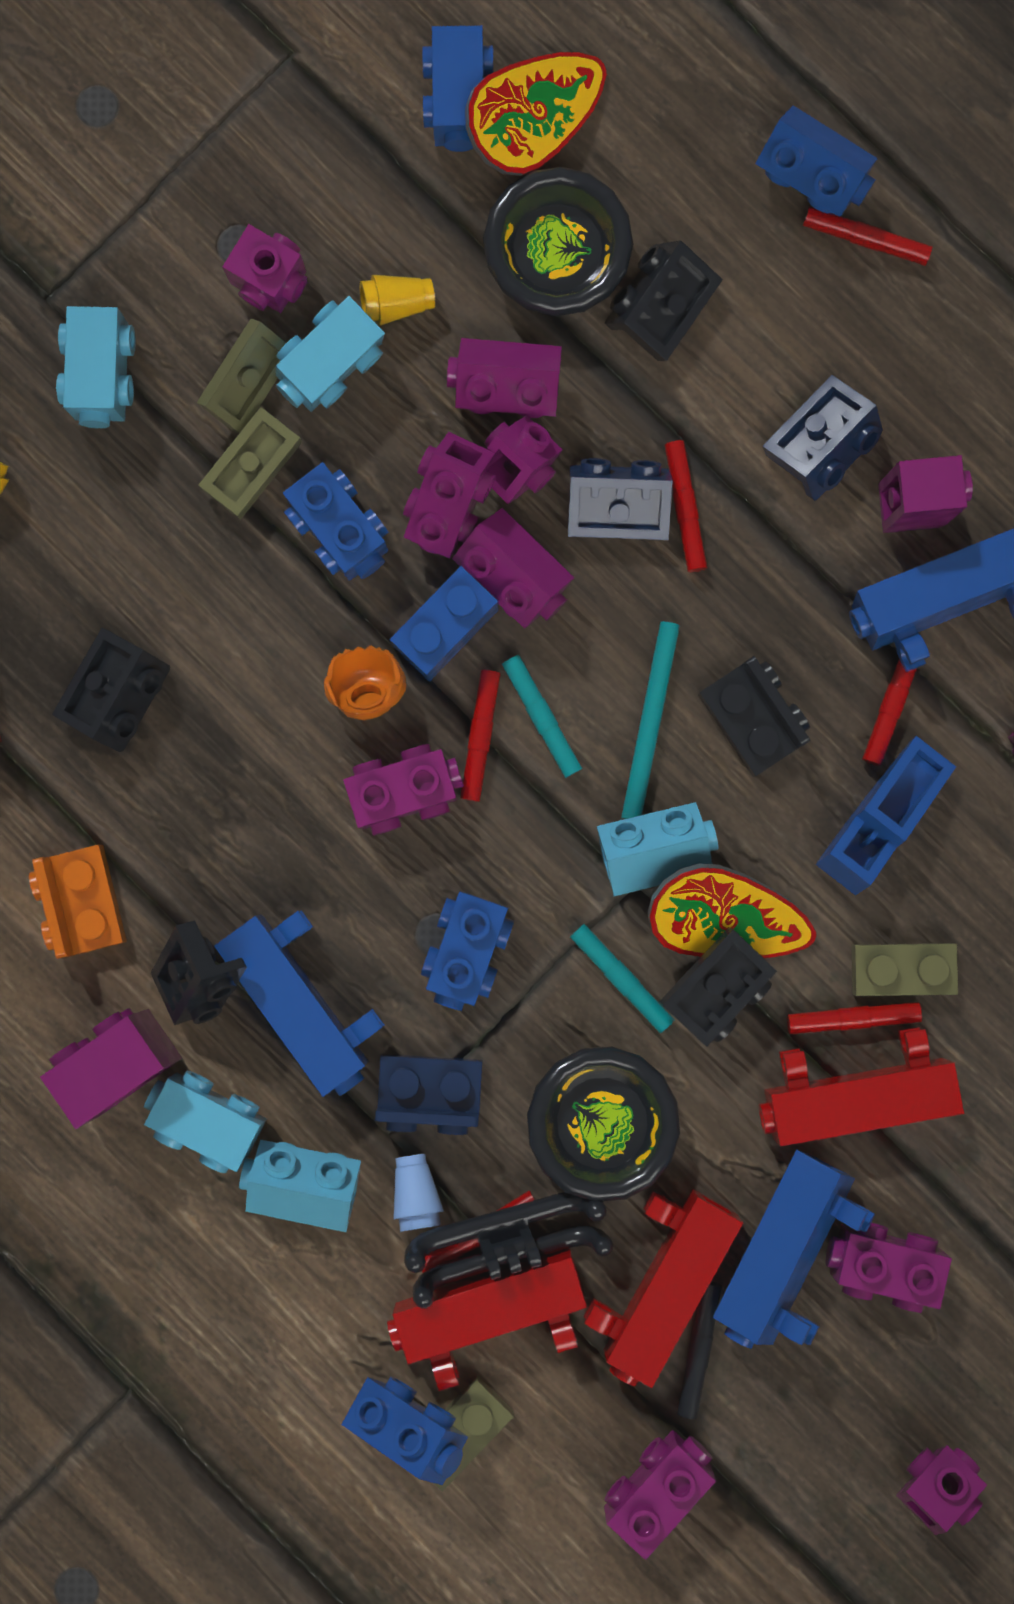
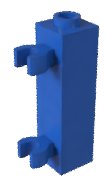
[849,528,1014,672]
[214,910,385,1097]
[713,1150,875,1349]

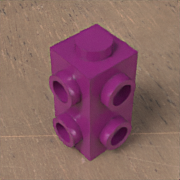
[447,338,562,418]
[403,432,496,558]
[452,508,574,629]
[343,744,464,836]
[826,1222,952,1313]
[604,1430,716,1560]

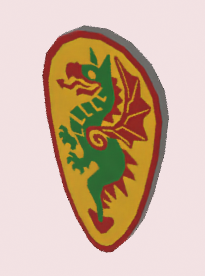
[465,52,607,176]
[648,863,817,959]

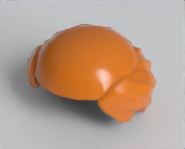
[324,645,407,721]

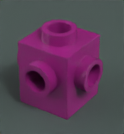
[222,224,307,314]
[484,415,563,504]
[896,1445,987,1535]

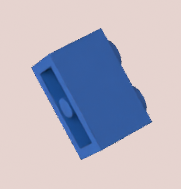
[389,566,499,682]

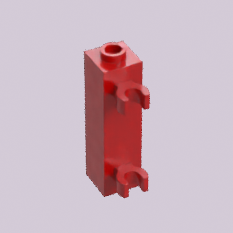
[758,1027,964,1147]
[583,1189,743,1388]
[387,1249,587,1391]

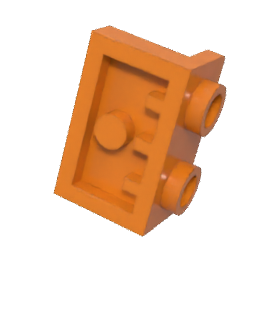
[29,844,127,959]

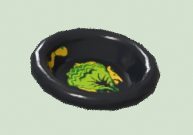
[483,167,634,317]
[527,1046,680,1202]

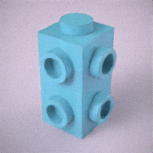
[276,296,385,412]
[56,306,135,428]
[597,802,719,896]
[144,1071,267,1173]
[239,1140,361,1232]

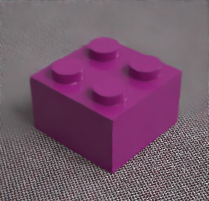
[40,1008,183,1130]

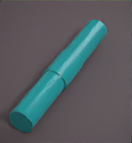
[502,655,583,778]
[570,924,675,1033]

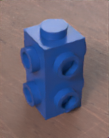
[422,25,493,152]
[755,105,878,217]
[283,462,389,581]
[420,891,514,1011]
[341,1376,468,1485]

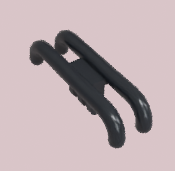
[404,1192,613,1308]

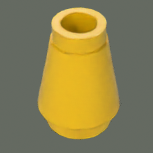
[359,275,435,326]

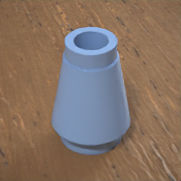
[393,1154,444,1232]

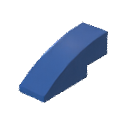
[815,736,956,896]

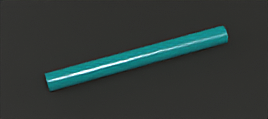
[621,621,680,819]

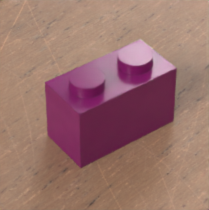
[878,455,973,533]

